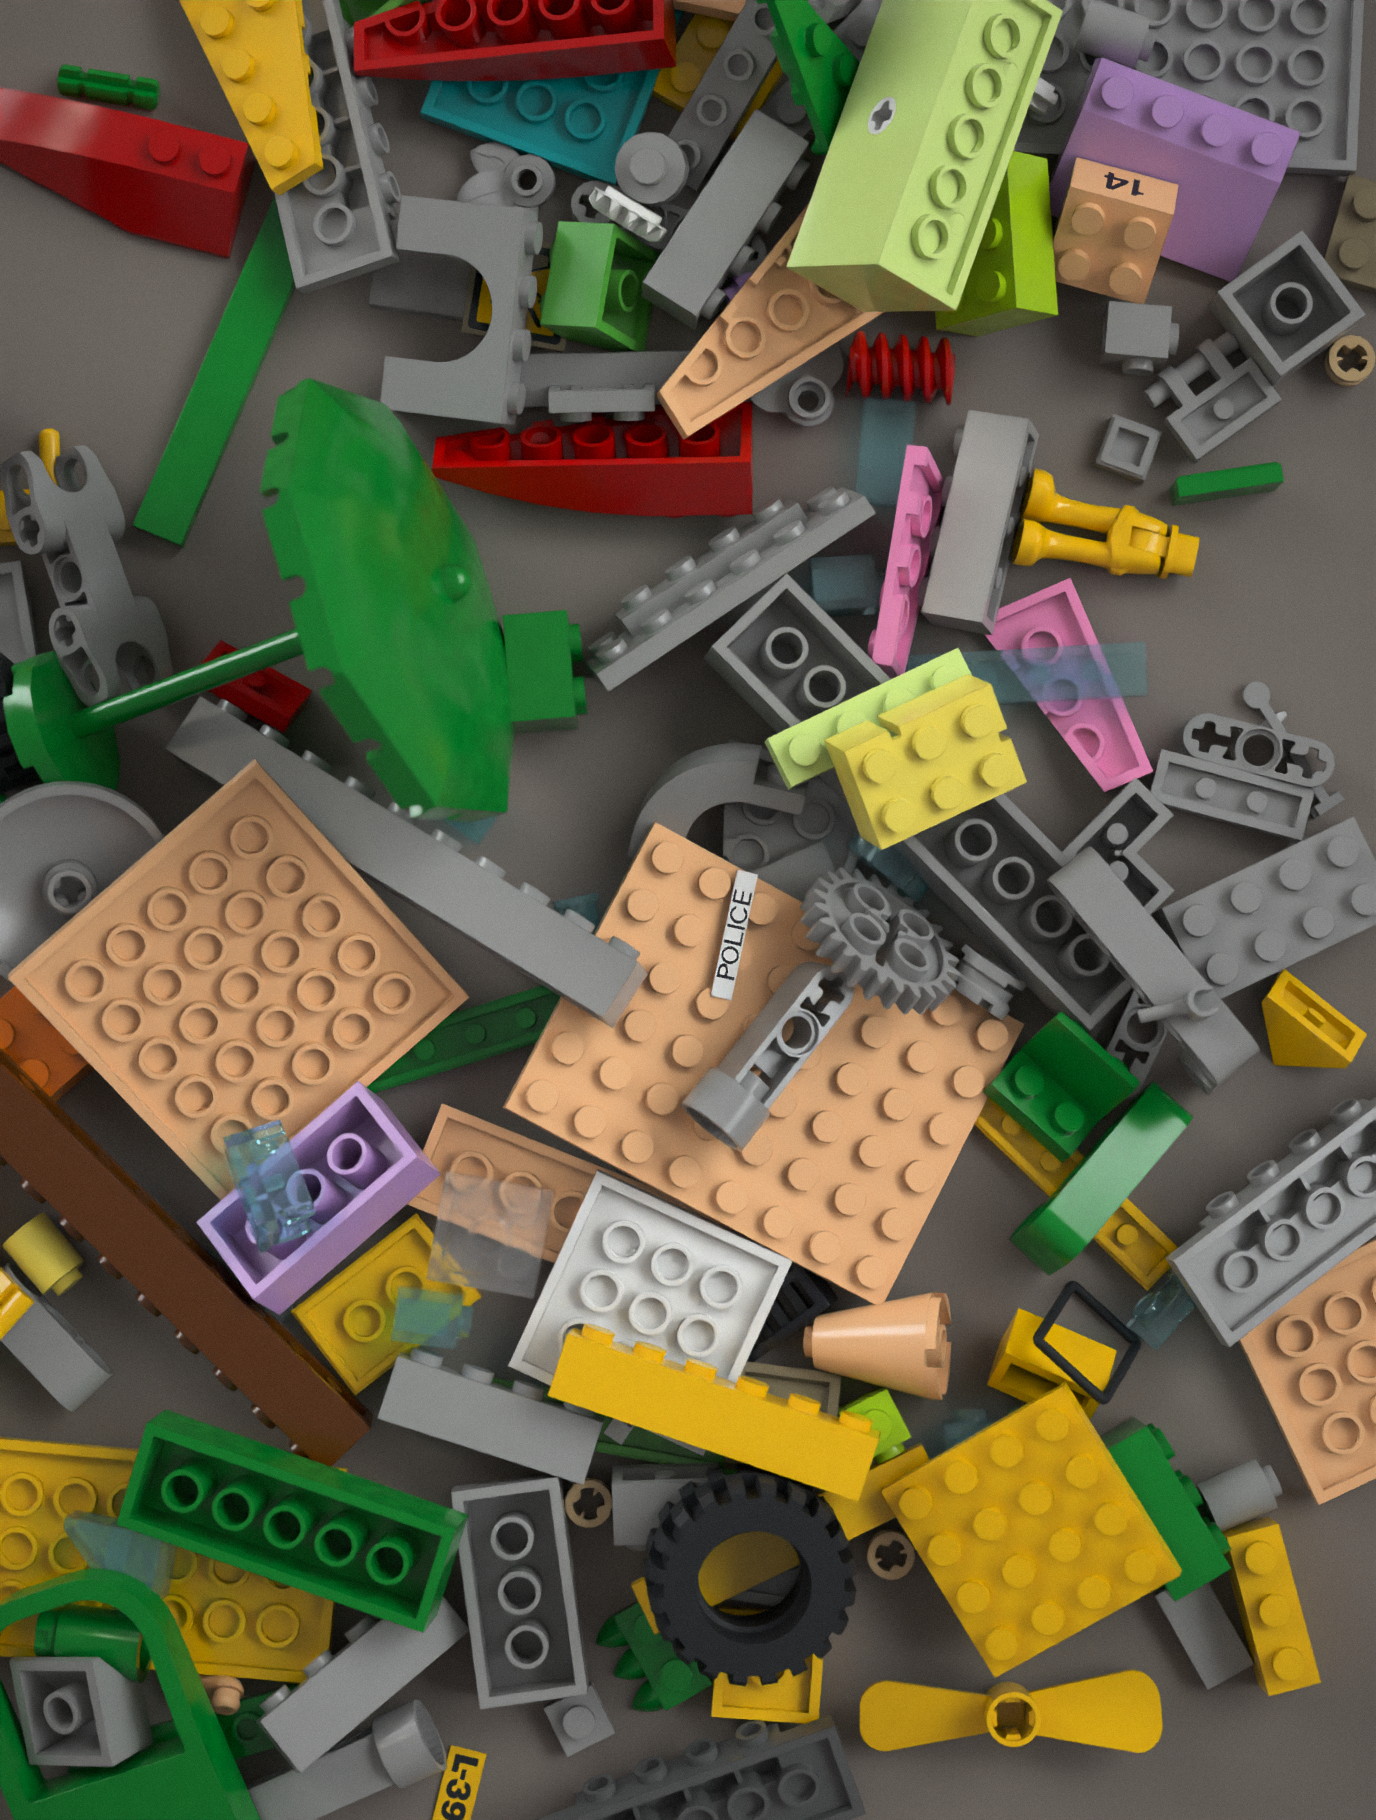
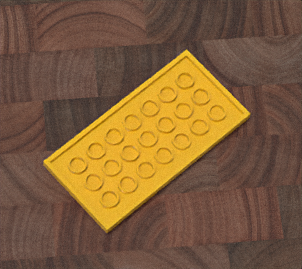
[0,1436,348,1683]

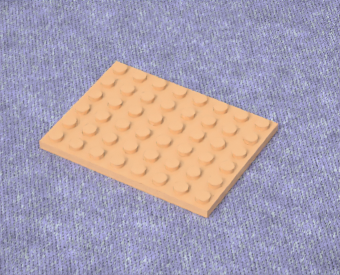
[503,822,1024,1305]

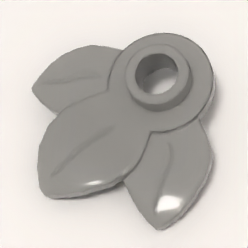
[456,142,556,222]
[750,343,843,428]

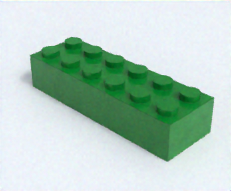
[116,1409,468,1633]

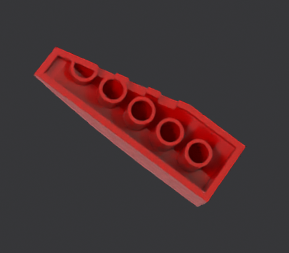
[354,0,676,81]
[0,87,256,259]
[432,402,754,518]

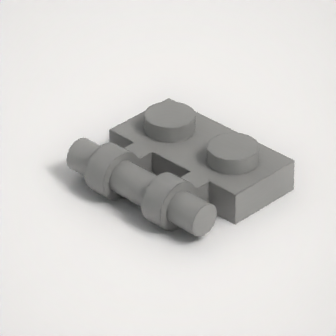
[1142,331,1282,464]

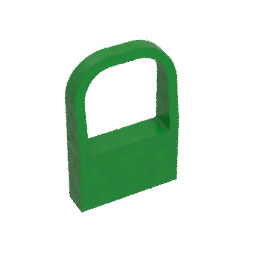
[0,1568,260,1820]

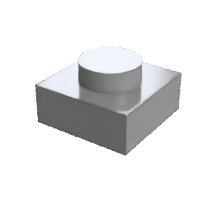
[544,1682,616,1757]

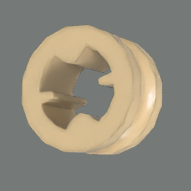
[1324,335,1376,387]
[565,1477,612,1528]
[866,1529,915,1580]

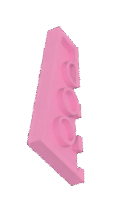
[868,444,944,679]
[984,578,1154,793]

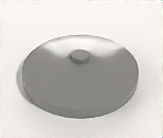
[0,781,165,982]

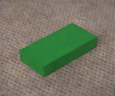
[1169,461,1284,506]

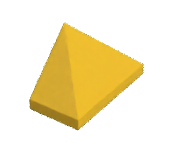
[1261,969,1367,1069]

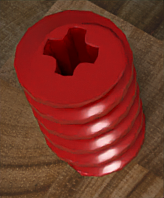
[846,330,955,406]

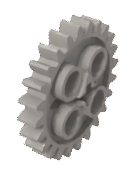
[800,868,960,1015]

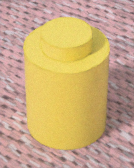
[2,1212,85,1297]

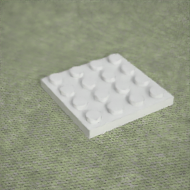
[508,1169,793,1456]

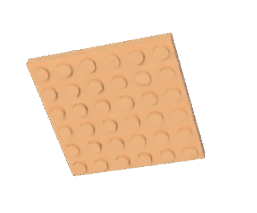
[8,759,469,1200]

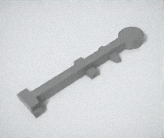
[1242,682,1345,819]

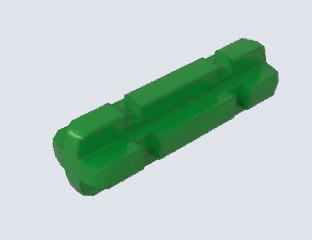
[57,64,161,110]

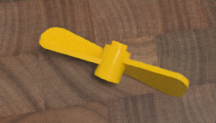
[859,1669,1163,1753]

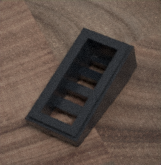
[747,1264,838,1362]

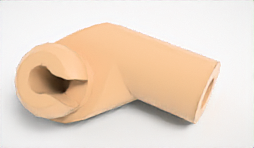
[199,1674,244,1715]

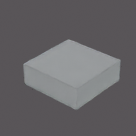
[1093,414,1162,483]

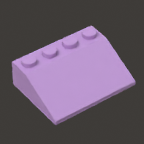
[1049,57,1301,282]

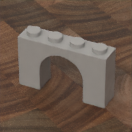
[380,195,543,425]

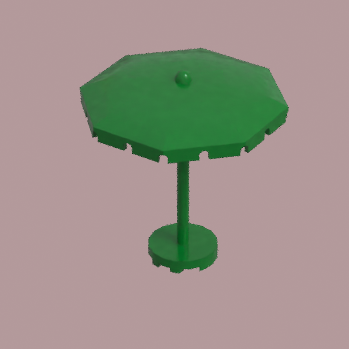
[3,378,515,822]

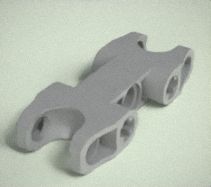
[1,445,173,707]

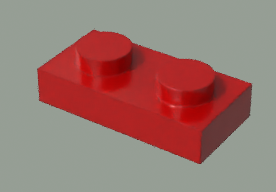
[201,640,312,733]

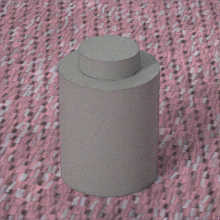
[1074,0,1158,69]
[1196,1459,1283,1532]

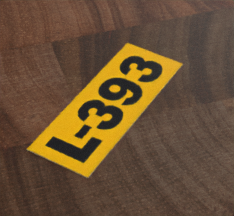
[432,1745,487,1820]

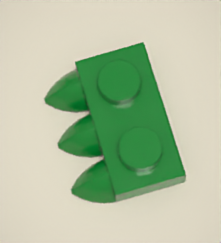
[596,1601,712,1712]

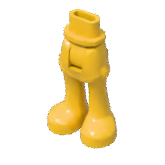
[1012,468,1200,579]

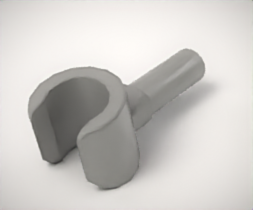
[1138,984,1218,1023]

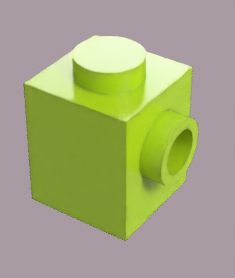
[838,1386,912,1464]

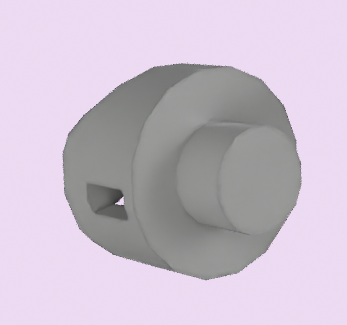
[615,131,690,207]

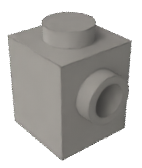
[1099,301,1179,376]

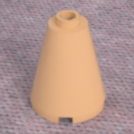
[803,1292,951,1400]

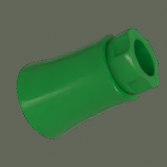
[34,1603,152,1683]

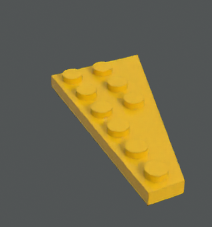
[179,0,324,196]

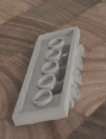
[274,0,401,294]
[583,486,876,692]
[1165,1097,1376,1347]

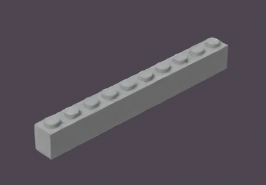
[165,696,648,1028]

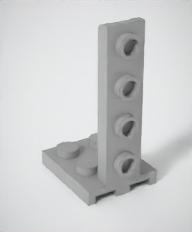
[668,0,860,191]

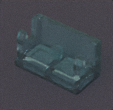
[223,1120,315,1253]

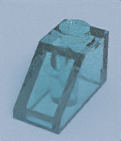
[64,1510,178,1600]

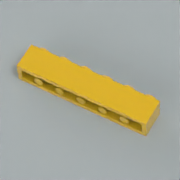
[547,1324,881,1502]

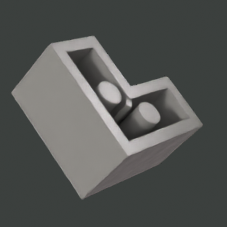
[1061,778,1175,915]

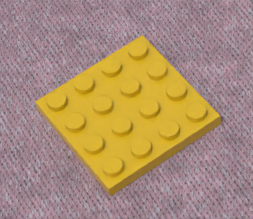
[880,1382,1182,1678]

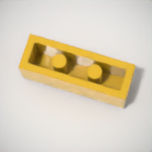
[1222,1517,1321,1696]

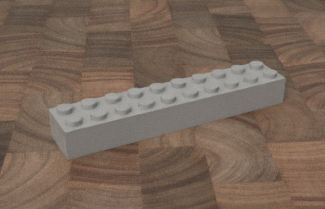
[703,573,1132,1031]

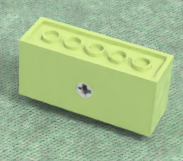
[786,0,1063,312]

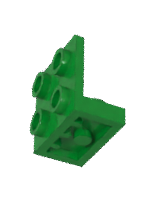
[983,1012,1140,1163]

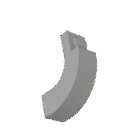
[627,743,809,858]

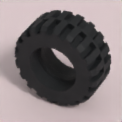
[644,1464,857,1686]

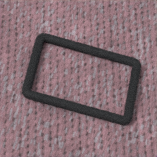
[1033,1281,1141,1404]

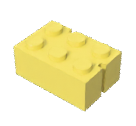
[824,674,1027,850]

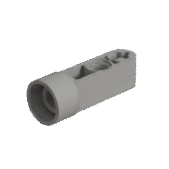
[681,962,854,1152]
[246,1699,447,1820]

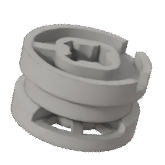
[955,943,1027,1020]

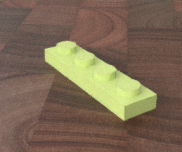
[764,648,972,790]

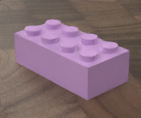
[197,1081,441,1315]

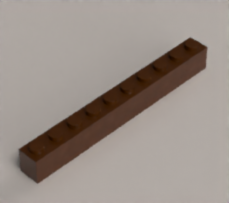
[0,1048,373,1467]

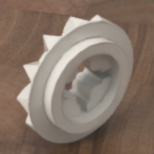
[589,185,668,242]

